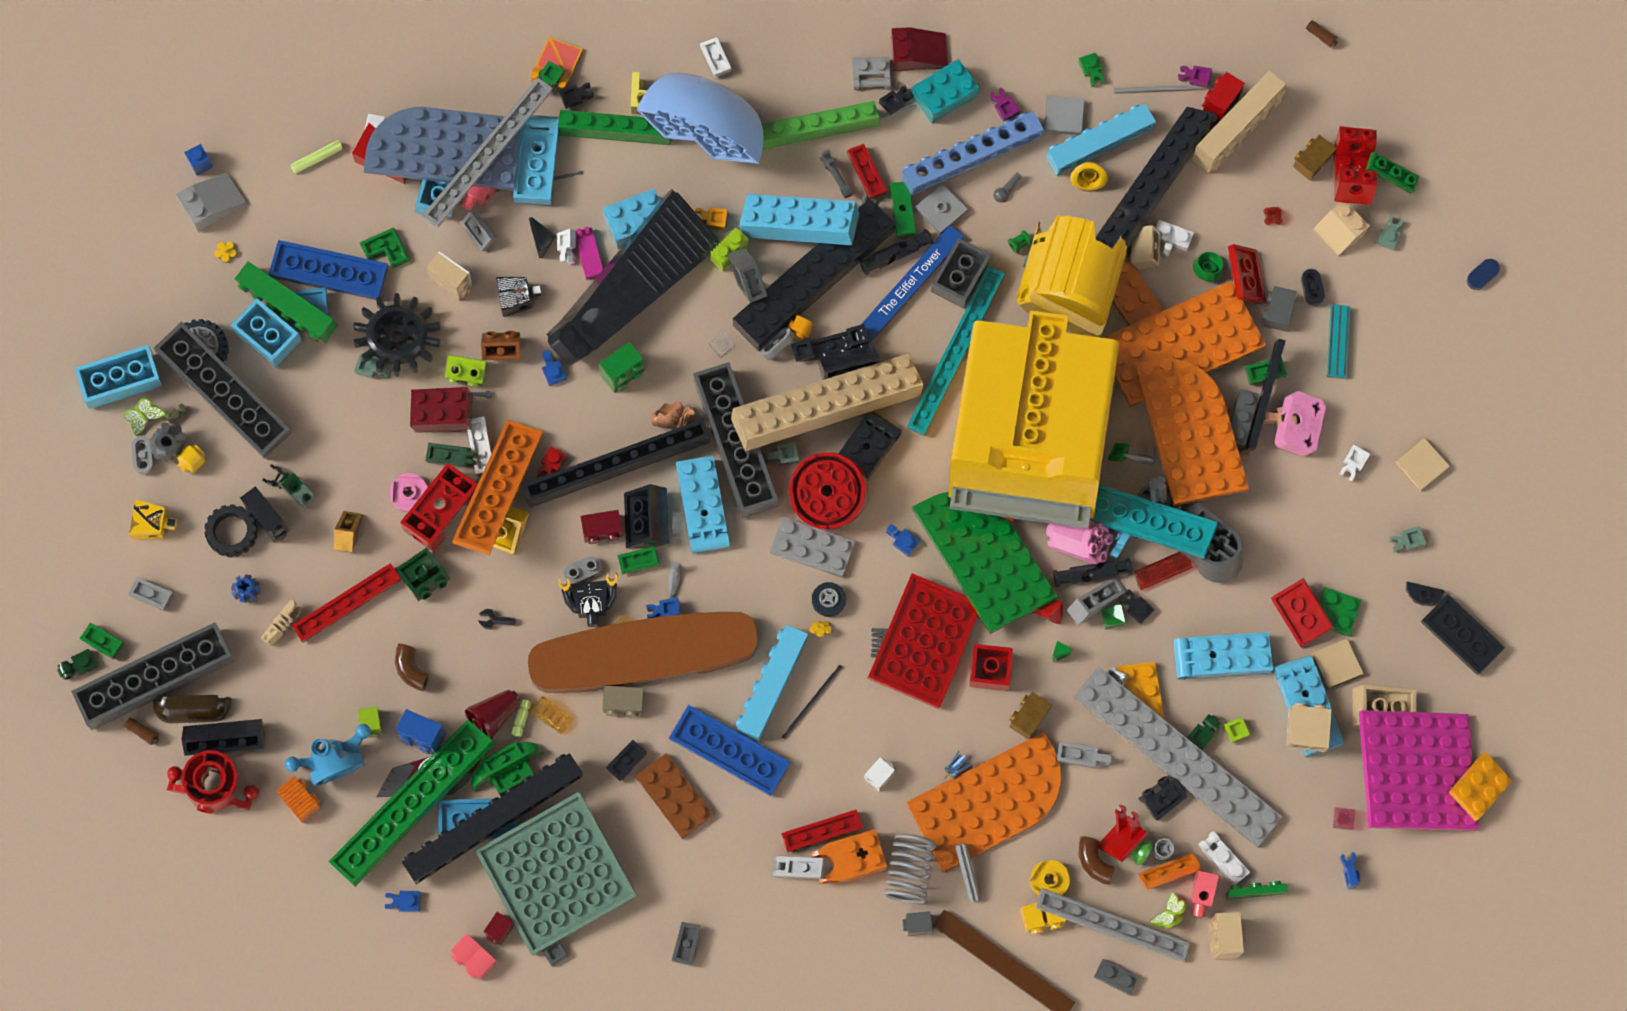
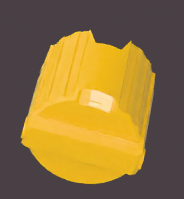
[1016,215,1127,337]

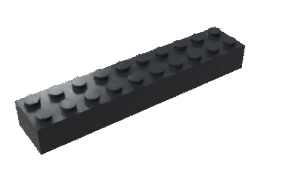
[733,198,896,352]

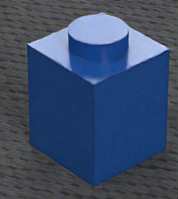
[184,144,213,176]

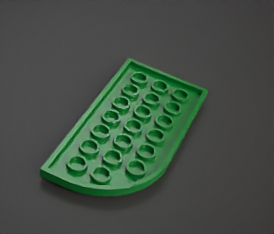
[912,492,1057,634]

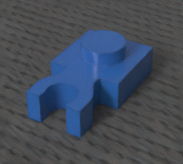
[646,598,681,618]
[385,891,420,912]

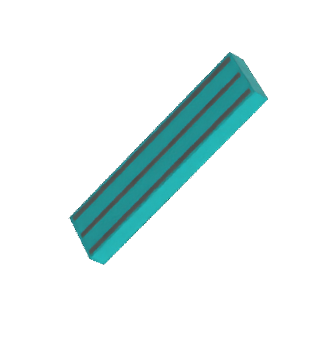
[1326,304,1350,379]

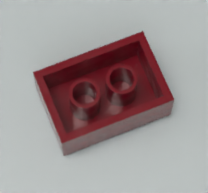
[410,387,473,433]

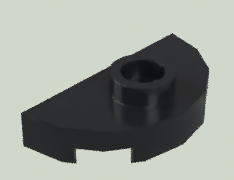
[1406,581,1445,606]

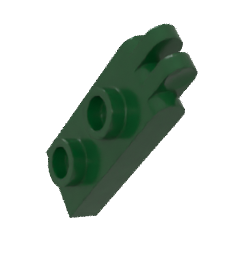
[425,443,478,468]

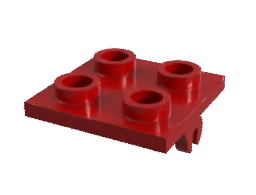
[1098,805,1148,862]

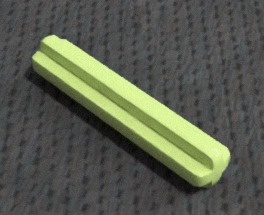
[291,140,343,174]

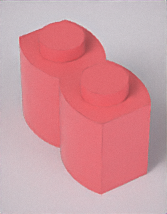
[451,934,497,980]

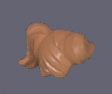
[651,402,695,428]

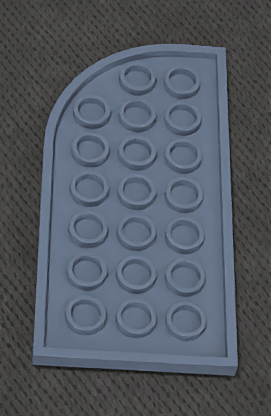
[364,107,521,191]

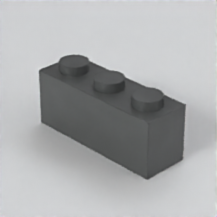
[1230,389,1259,450]

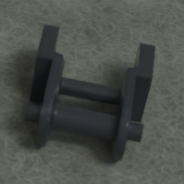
[262,464,288,489]

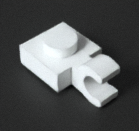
[557,229,576,265]

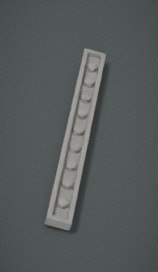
[423,78,553,228]

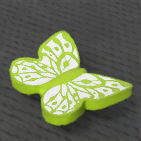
[124,397,165,437]
[1149,893,1187,928]

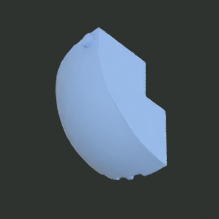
[637,72,764,164]

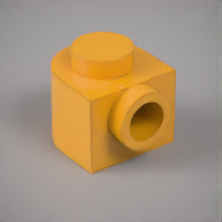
[788,315,814,341]

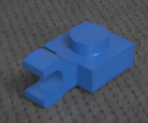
[542,350,567,386]
[886,524,920,557]
[1340,852,1360,889]

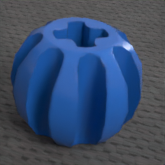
[231,574,260,603]

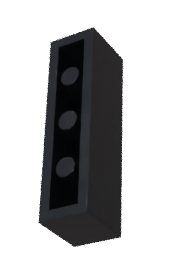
[181,719,265,756]

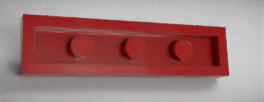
[781,809,863,853]

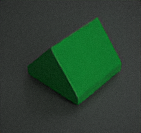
[1051,641,1072,662]

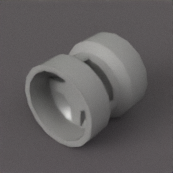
[1153,838,1174,861]

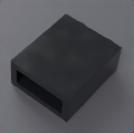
[240,486,289,543]

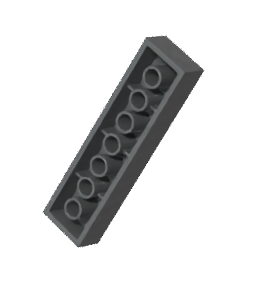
[154,321,291,459]
[693,362,778,518]
[71,622,235,731]

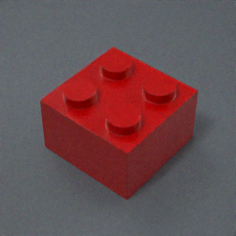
[1202,71,1245,124]
[969,644,1013,691]

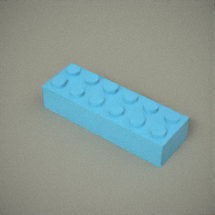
[739,194,859,245]

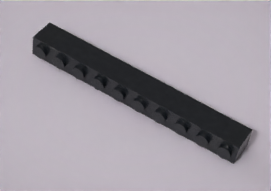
[522,419,710,508]
[402,753,583,885]

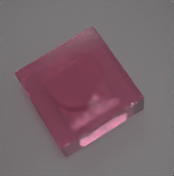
[1333,807,1355,830]

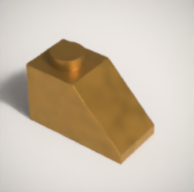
[333,511,362,552]

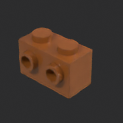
[481,331,521,360]

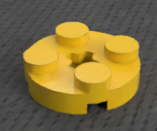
[1030,860,1070,897]

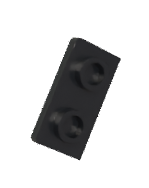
[1138,775,1187,821]

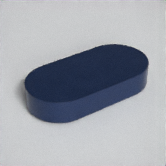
[1467,259,1500,290]

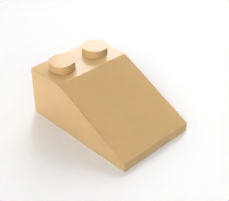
[1352,685,1416,728]

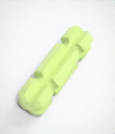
[511,699,531,737]

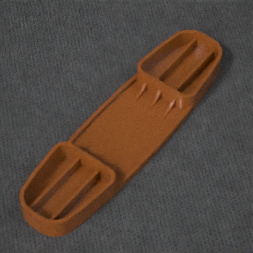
[528,612,757,693]

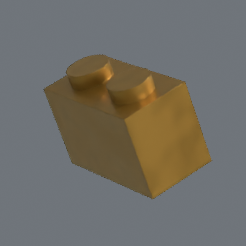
[1293,134,1337,180]
[1009,692,1052,739]

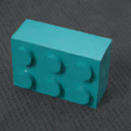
[912,59,979,123]

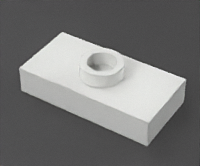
[700,37,731,78]

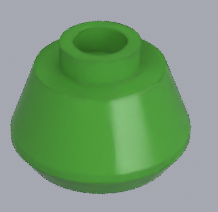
[1130,840,1154,865]

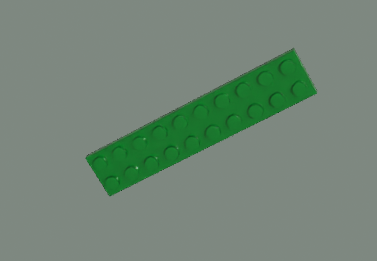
[328,720,495,887]

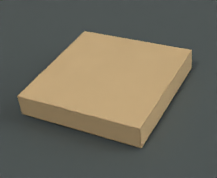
[1395,438,1450,491]
[1311,639,1363,689]

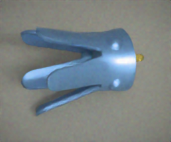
[944,750,972,779]

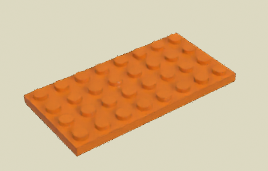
[1102,281,1266,407]

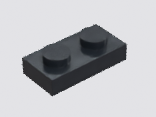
[606,740,647,782]

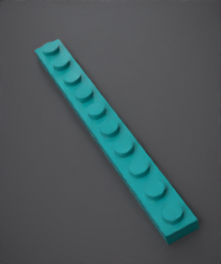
[907,266,1005,436]

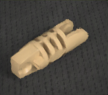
[261,600,303,646]

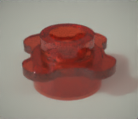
[1263,207,1283,225]

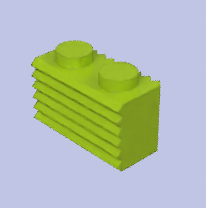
[711,228,749,271]

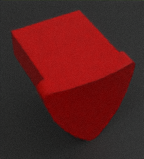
[1032,600,1063,624]

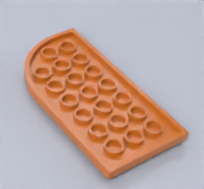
[1135,358,1249,506]
[906,732,1061,873]

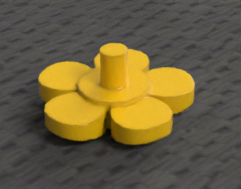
[214,242,237,262]
[809,621,832,637]

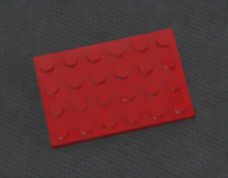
[867,573,978,709]

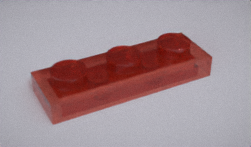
[1134,552,1193,590]

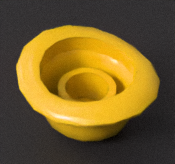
[1070,162,1108,191]

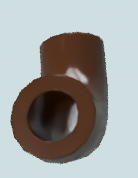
[394,643,429,691]
[1078,836,1114,885]

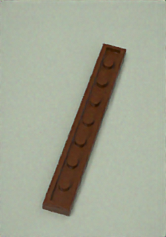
[933,910,1075,1011]

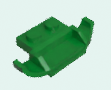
[470,742,544,797]

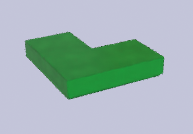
[360,227,410,269]

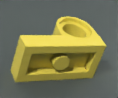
[631,72,647,114]

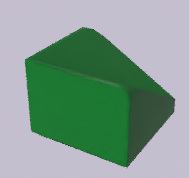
[1101,604,1125,629]

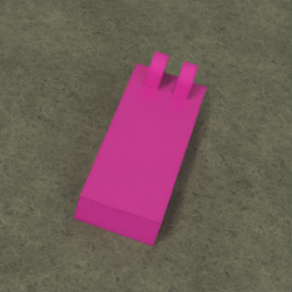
[576,226,603,280]

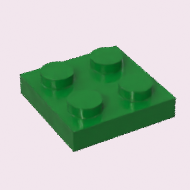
[1319,587,1361,637]

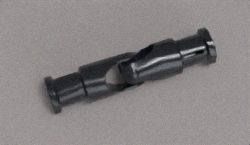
[859,229,933,275]
[1053,558,1132,587]

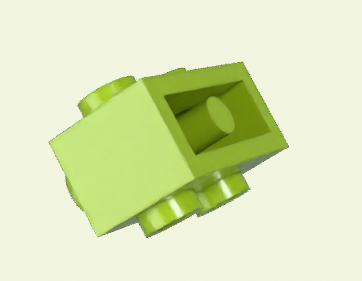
[444,354,487,387]

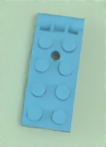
[513,115,559,206]
[676,456,730,553]
[1173,632,1273,679]
[1273,655,1344,757]

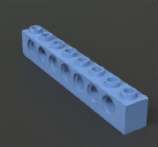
[901,111,1044,196]

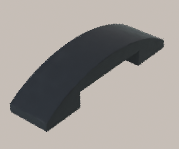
[791,324,869,362]

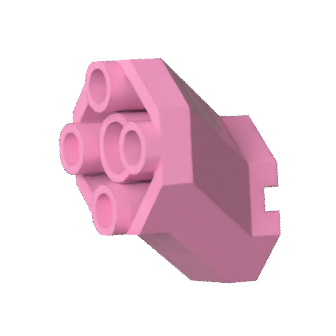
[1046,520,1113,564]

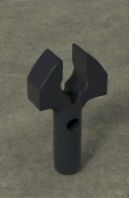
[478,609,516,630]

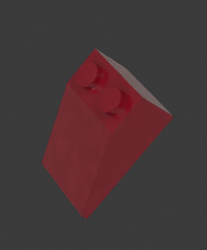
[891,27,948,71]

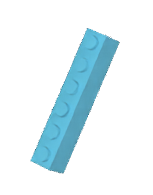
[1046,104,1156,176]
[736,625,808,742]

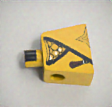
[129,499,177,540]

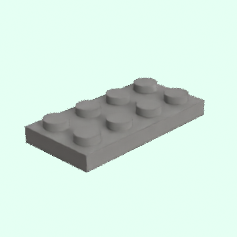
[770,517,855,578]

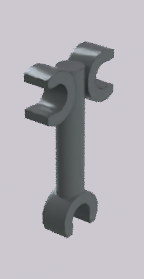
[820,150,852,198]

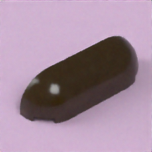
[153,695,232,724]

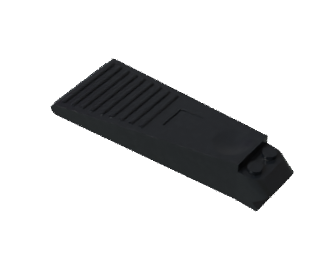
[546,189,719,366]

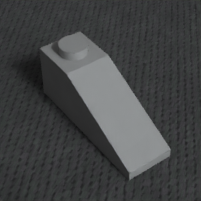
[1067,578,1126,625]

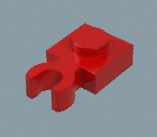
[537,446,567,477]

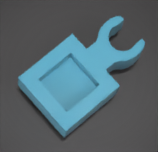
[1109,531,1131,560]

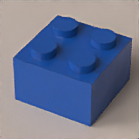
[396,709,446,755]

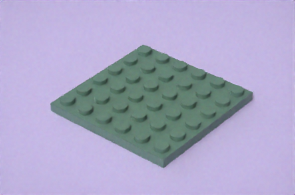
[475,792,637,956]

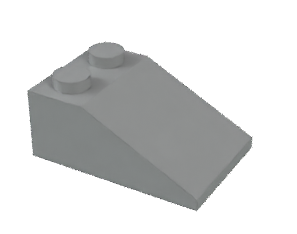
[176,173,247,232]

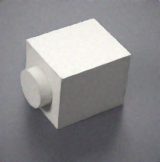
[864,758,895,791]

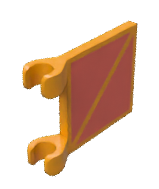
[531,37,583,90]

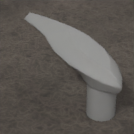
[1124,447,1155,464]
[668,561,680,598]

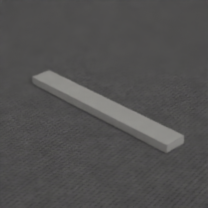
[1035,888,1190,963]

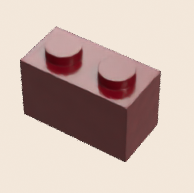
[580,510,623,544]

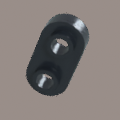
[1301,269,1325,306]

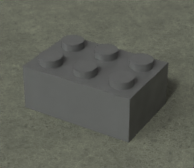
[931,238,991,309]

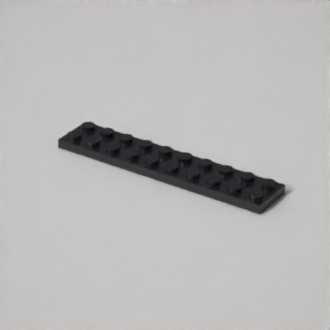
[1096,107,1218,248]

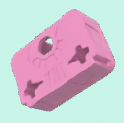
[1275,391,1326,456]

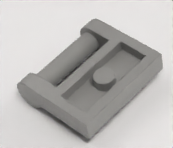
[852,57,891,90]

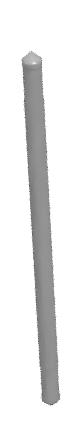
[1112,84,1214,93]

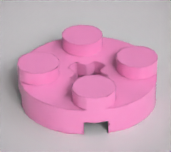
[389,473,428,512]

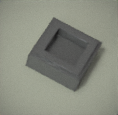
[542,940,569,966]

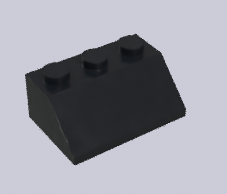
[818,344,880,380]
[624,484,669,549]

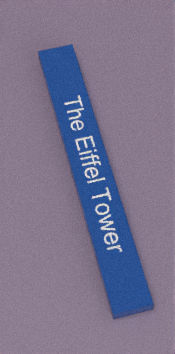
[861,225,964,345]

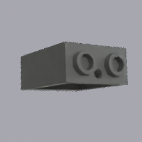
[727,247,767,303]

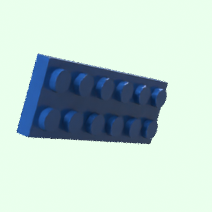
[268,240,388,300]
[669,704,790,797]

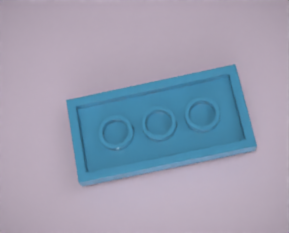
[438,799,518,839]

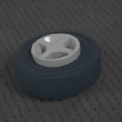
[812,582,846,617]

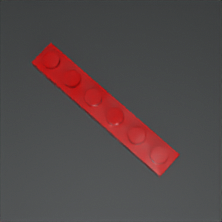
[292,563,401,643]

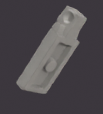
[1057,742,1112,768]

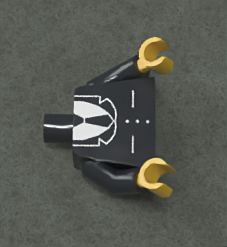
[558,572,618,627]

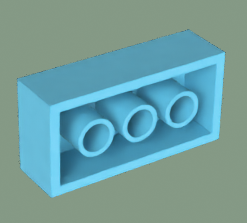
[75,345,163,409]

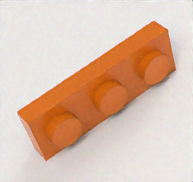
[1138,853,1201,890]

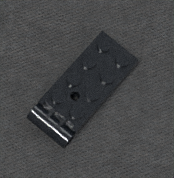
[823,411,902,494]

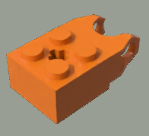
[811,829,887,885]

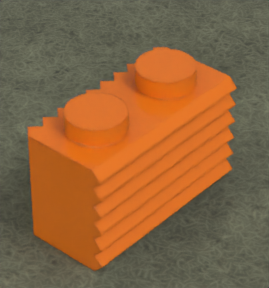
[276,776,320,823]

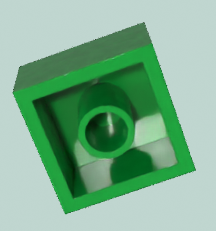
[599,341,644,392]

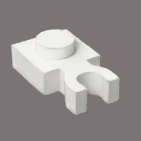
[1339,445,1370,481]

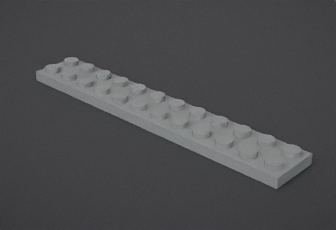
[1074,666,1282,847]

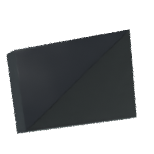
[529,217,556,258]

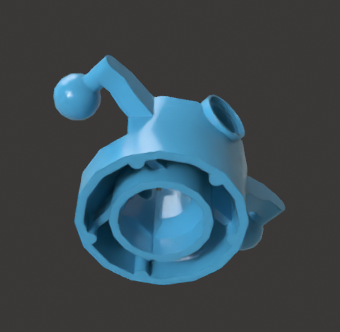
[284,724,371,787]

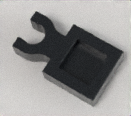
[559,82,594,109]
[879,85,914,115]
[1118,589,1154,625]

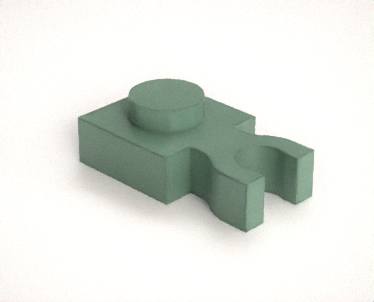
[1376,215,1404,251]
[1389,526,1426,553]

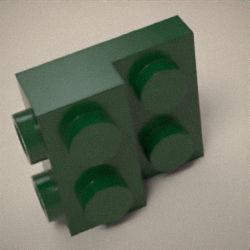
[395,547,450,602]

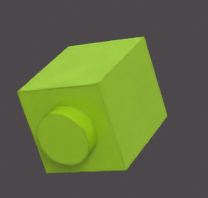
[358,706,383,738]

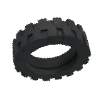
[204,504,258,558]

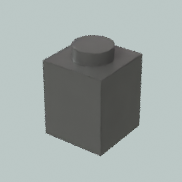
[902,911,932,936]

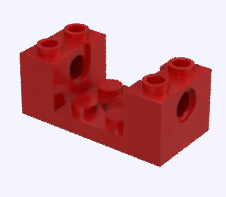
[1334,126,1377,205]
[400,463,478,553]

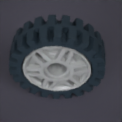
[184,319,229,363]

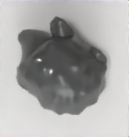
[149,422,186,462]

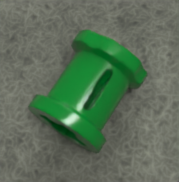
[1007,230,1032,254]

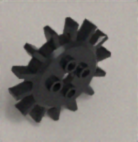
[353,293,440,377]

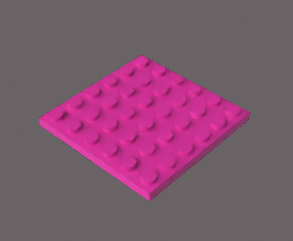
[1359,710,1479,831]

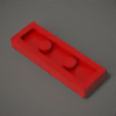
[847,144,887,199]

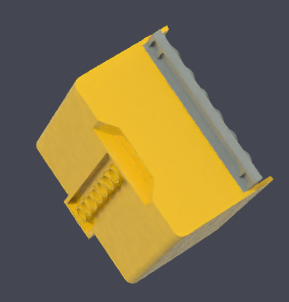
[949,310,1119,529]

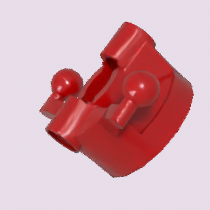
[166,750,259,814]

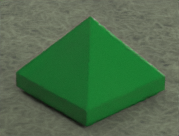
[1108,443,1130,461]

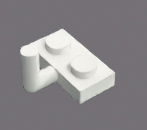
[1156,220,1194,257]

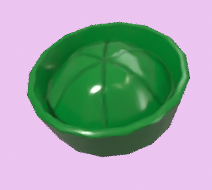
[1193,252,1225,282]

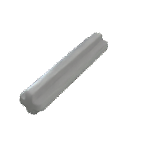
[956,843,980,902]

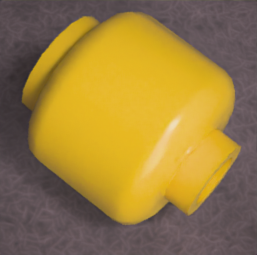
[177,445,206,473]

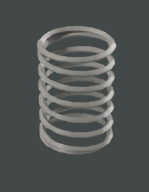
[884,834,936,904]

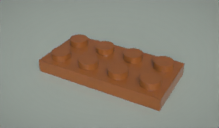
[635,753,714,839]

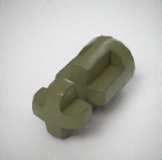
[164,404,188,424]

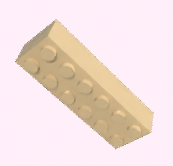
[1192,70,1286,174]

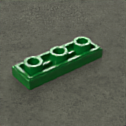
[1366,152,1419,194]
[889,182,916,237]
[1226,881,1288,900]

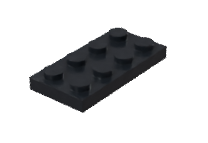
[1421,594,1505,676]

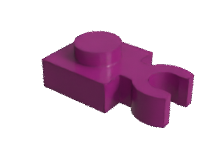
[1178,65,1212,88]
[990,88,1020,122]

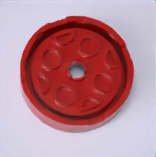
[789,452,868,529]

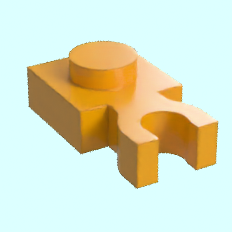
[695,207,728,230]

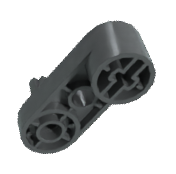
[1137,476,1242,583]

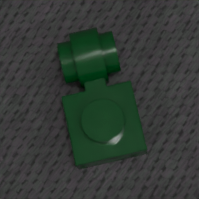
[57,649,98,680]
[1187,714,1221,750]

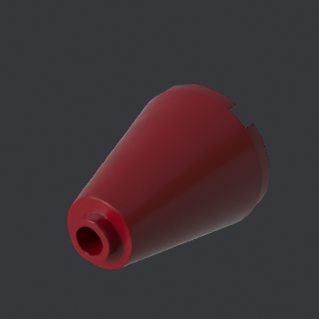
[465,690,520,739]

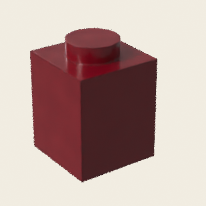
[483,912,515,945]

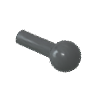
[993,172,1022,202]

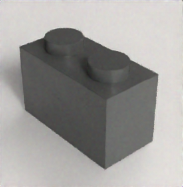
[1262,286,1297,332]

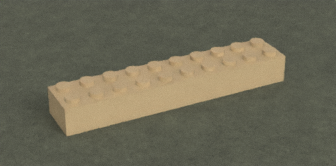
[731,354,923,451]

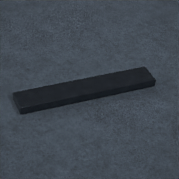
[1246,339,1286,451]

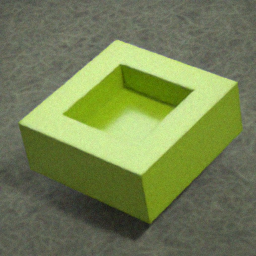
[1223,717,1250,743]

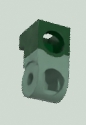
[277,471,315,508]

